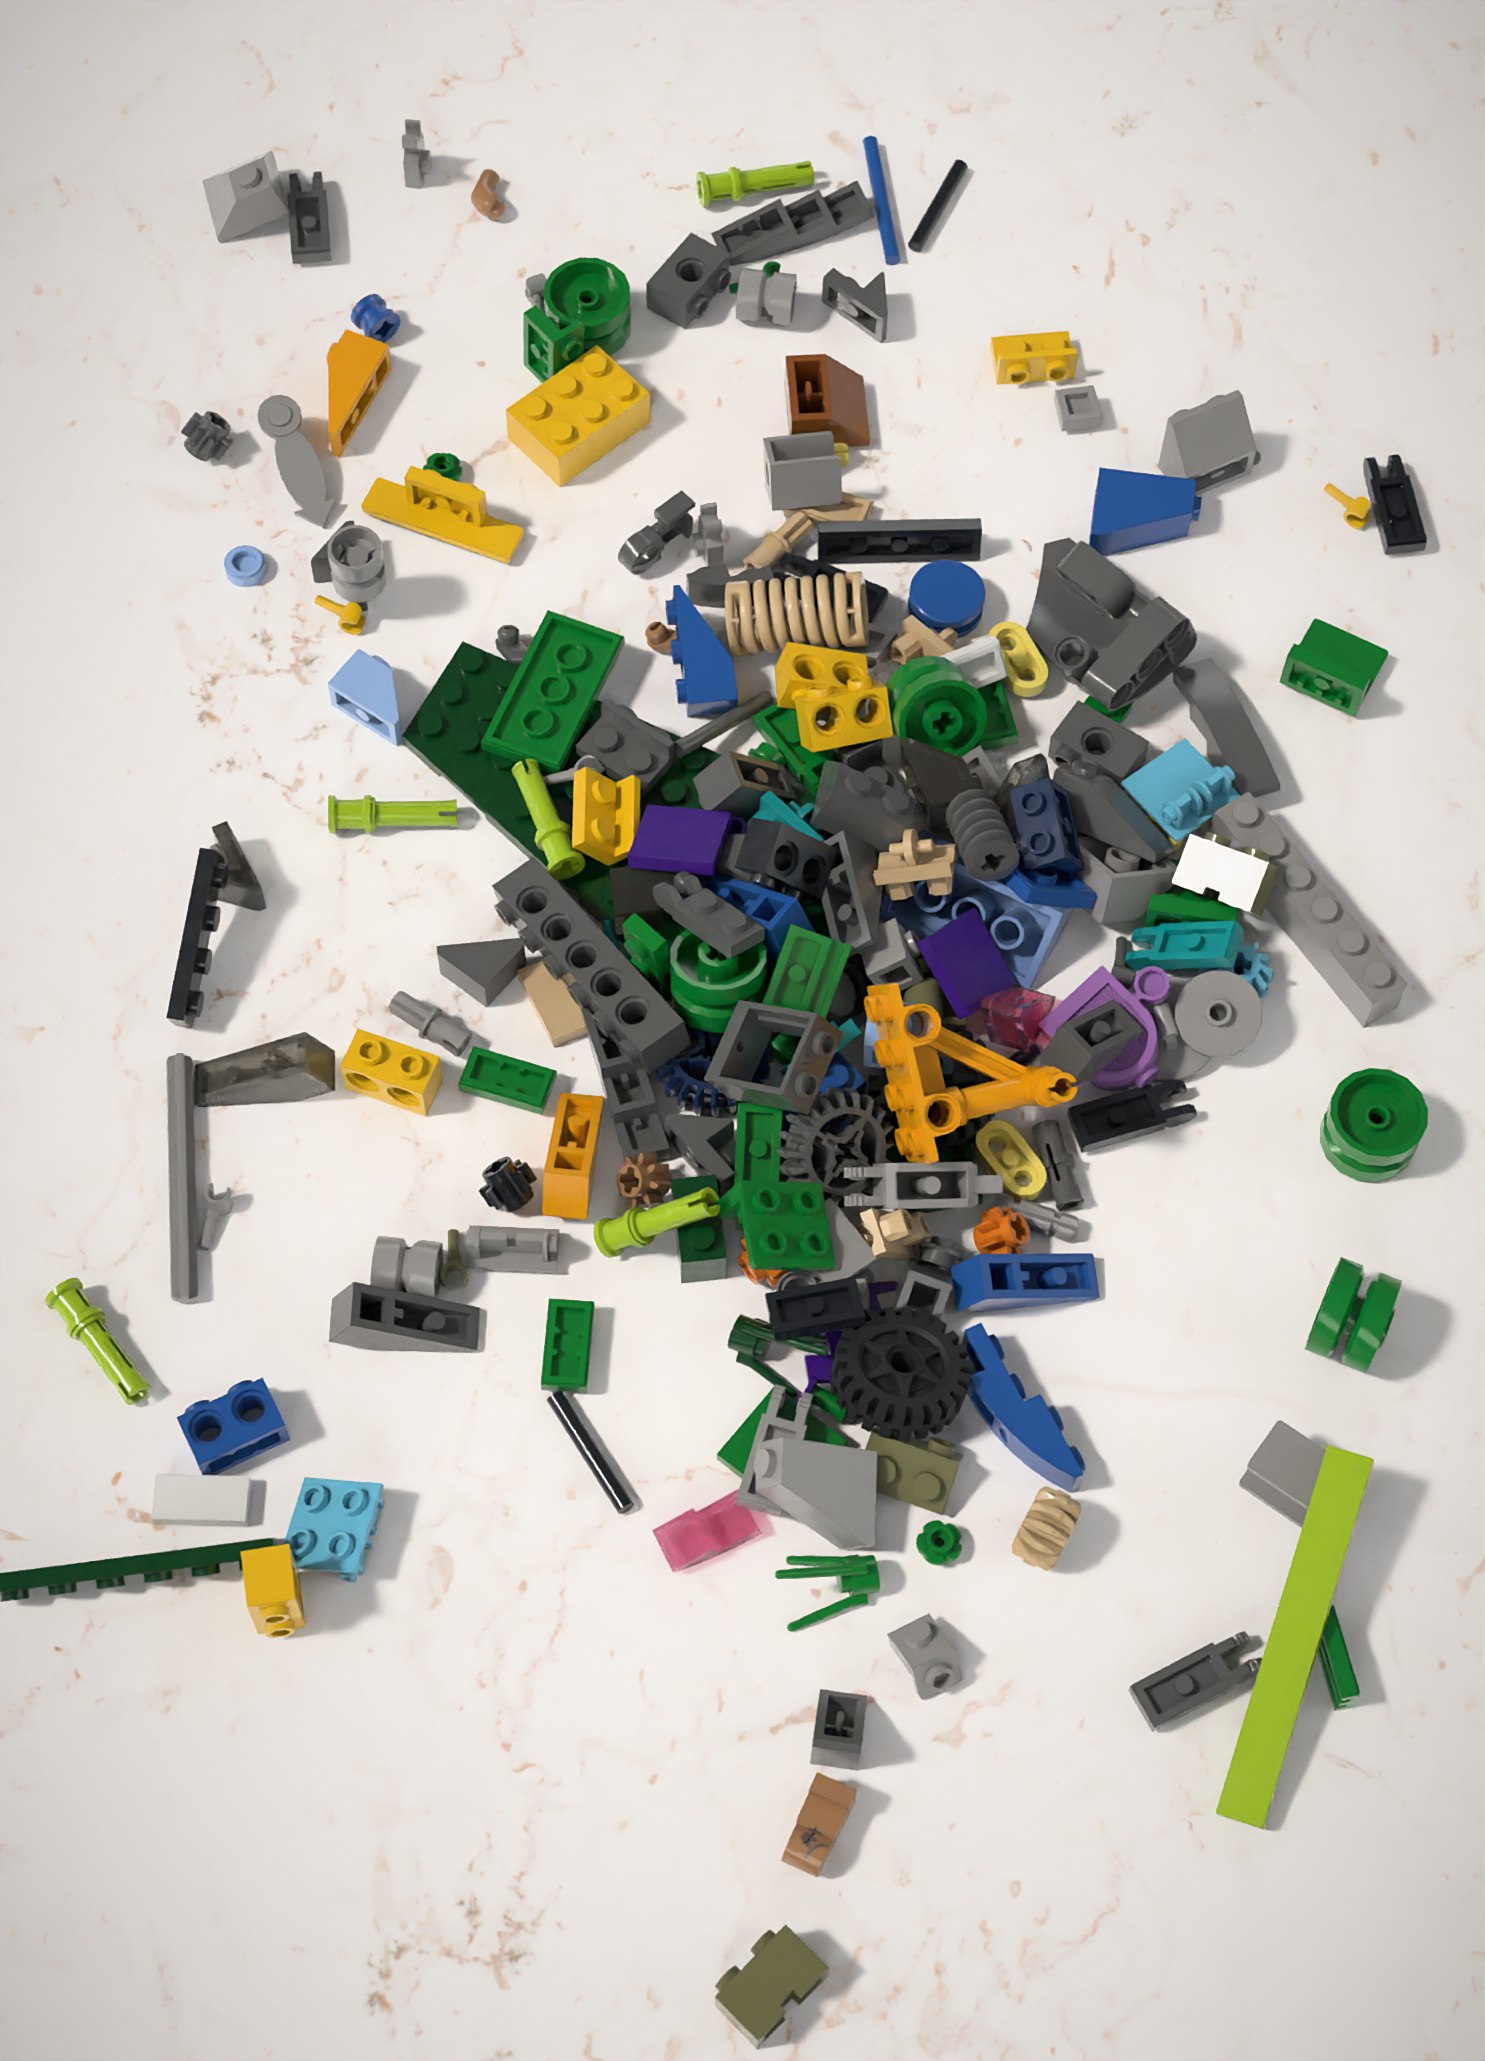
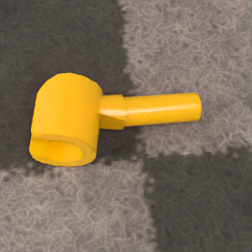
[1324,483,1370,529]
[314,595,366,635]

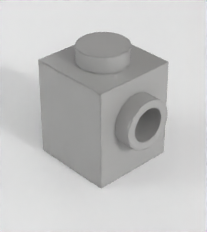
[860,918,924,991]

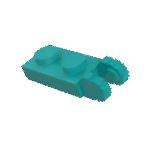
[1125,920,1244,972]

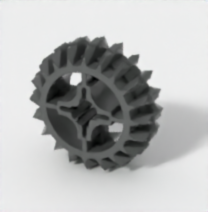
[776,1086,897,1208]

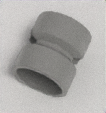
[736,268,797,326]
[327,525,386,603]
[370,1236,443,1299]

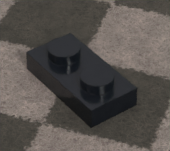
[765,1277,865,1342]

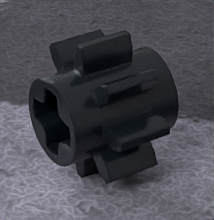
[478,1156,537,1213]

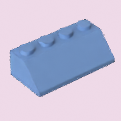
[879,829,1073,989]

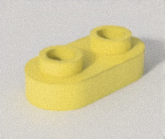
[988,621,1049,697]
[974,1120,1047,1202]

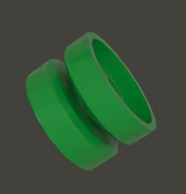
[544,257,631,356]
[885,655,987,765]
[670,929,767,1033]
[1320,1068,1428,1183]
[1304,1257,1402,1374]

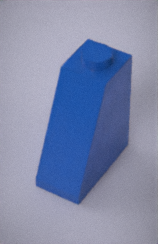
[1088,467,1202,556]

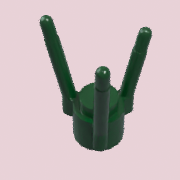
[727,1314,829,1398]

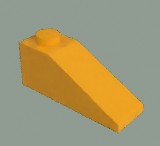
[326,329,392,458]
[542,1092,604,1220]

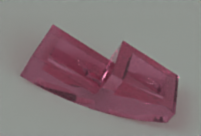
[652,1489,762,1573]

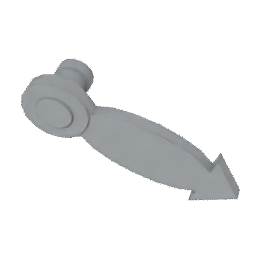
[257,395,336,529]

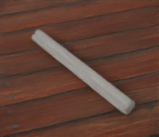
[166,1053,198,1304]

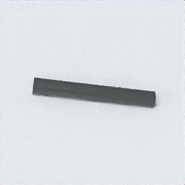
[674,690,774,758]

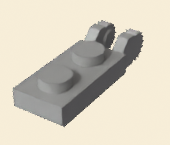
[736,1384,814,1518]

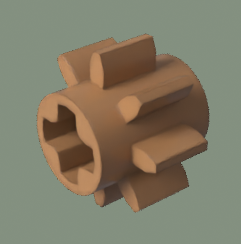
[617,1153,672,1208]

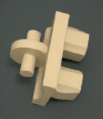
[888,615,958,667]
[873,828,958,901]
[856,1208,931,1261]

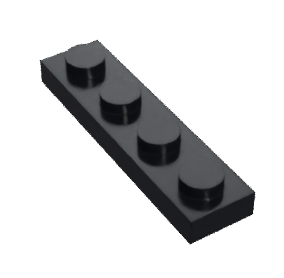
[817,518,982,563]
[166,848,229,1028]

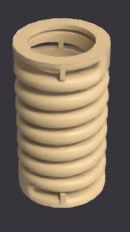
[725,571,869,656]

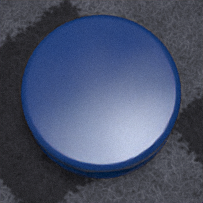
[908,560,985,639]

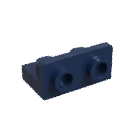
[1010,777,1084,875]

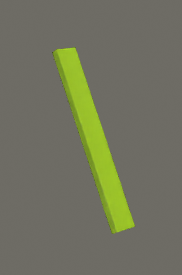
[1215,1445,1375,1831]

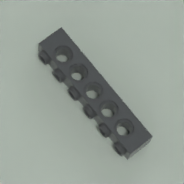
[492,857,691,1074]

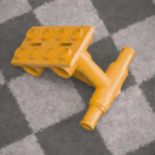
[864,983,1078,1164]

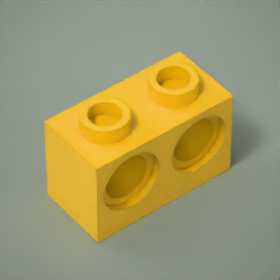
[774,642,868,717]
[794,676,893,752]
[340,1028,443,1117]
[241,1544,306,1638]

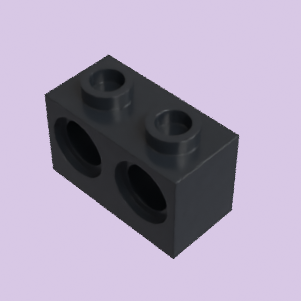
[735,817,838,902]

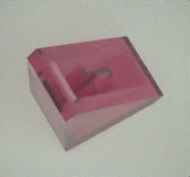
[980,985,1056,1053]

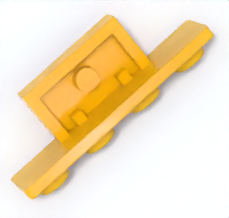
[361,465,524,563]

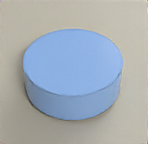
[224,545,267,587]

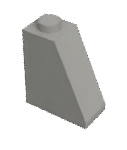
[753,1437,877,1550]

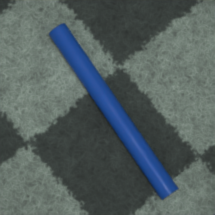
[862,136,900,265]

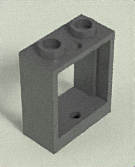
[704,1000,843,1115]

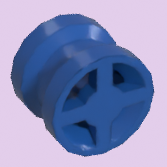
[350,294,401,343]

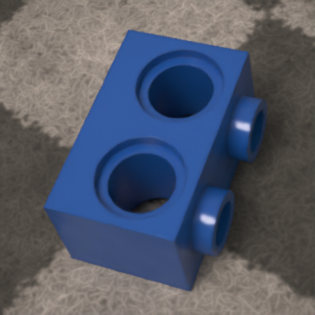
[176,1377,290,1475]

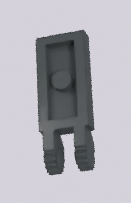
[287,171,332,264]
[652,871,765,959]
[1128,1631,1262,1732]

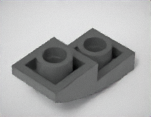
[686,564,774,608]

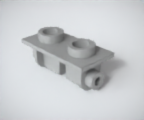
[466,1225,560,1273]

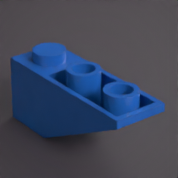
[665,585,738,717]

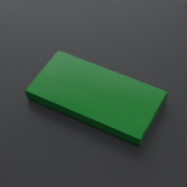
[481,610,625,774]

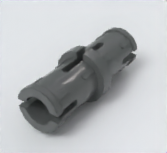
[1031,1120,1085,1212]

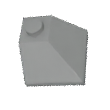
[202,150,290,243]
[1075,836,1177,926]

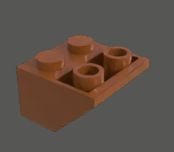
[784,354,870,447]

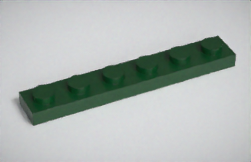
[0,1537,277,1602]

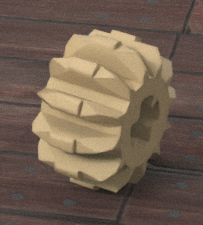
[1012,1486,1082,1571]

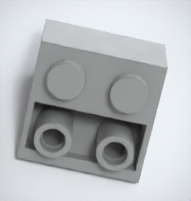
[1158,389,1257,496]

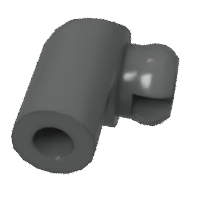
[495,625,529,666]

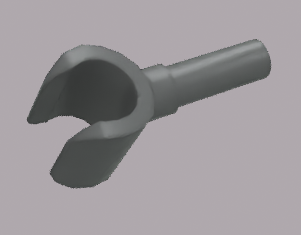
[1111,936,1137,990]

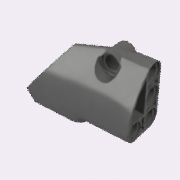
[1026,538,1197,712]

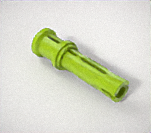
[696,160,814,207]
[512,759,586,880]
[328,795,457,834]
[593,1187,720,1258]
[45,1277,151,1405]

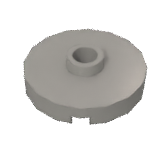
[1175,971,1262,1059]

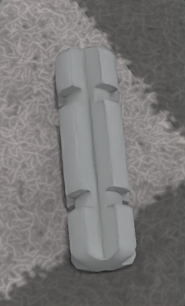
[991,1192,1079,1242]

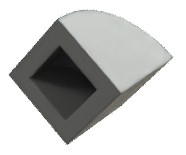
[894,1258,953,1325]

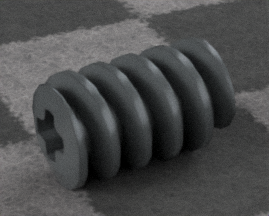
[946,789,1020,881]

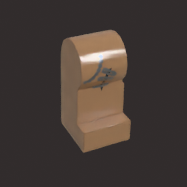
[781,1772,857,1878]

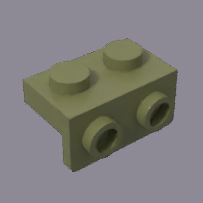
[865,1426,964,1515]

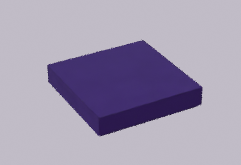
[628,805,732,876]
[916,907,1017,1020]

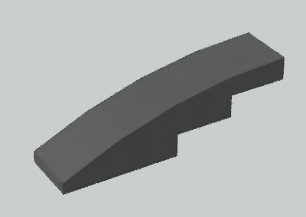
[711,180,875,266]
[1173,657,1280,798]
[579,992,671,1162]

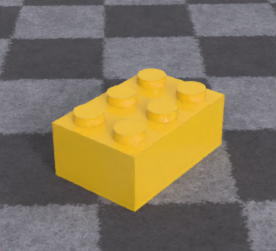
[506,345,650,487]

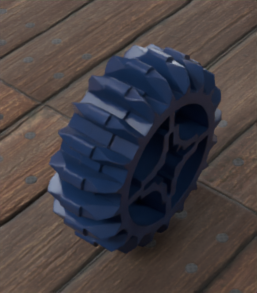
[656,1022,772,1117]

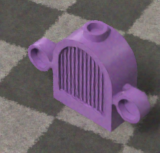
[1038,965,1171,1091]

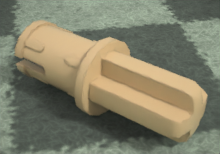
[743,512,813,570]

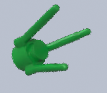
[775,1554,880,1632]

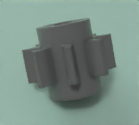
[181,411,234,462]

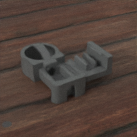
[617,490,696,575]

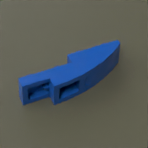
[962,1323,1085,1493]

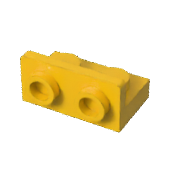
[990,331,1078,385]
[572,767,640,866]

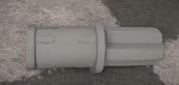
[388,991,473,1057]

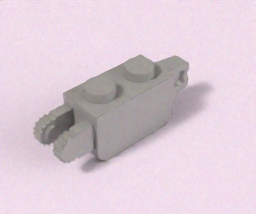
[844,1162,1003,1209]

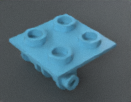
[1121,738,1241,843]
[284,1477,385,1583]

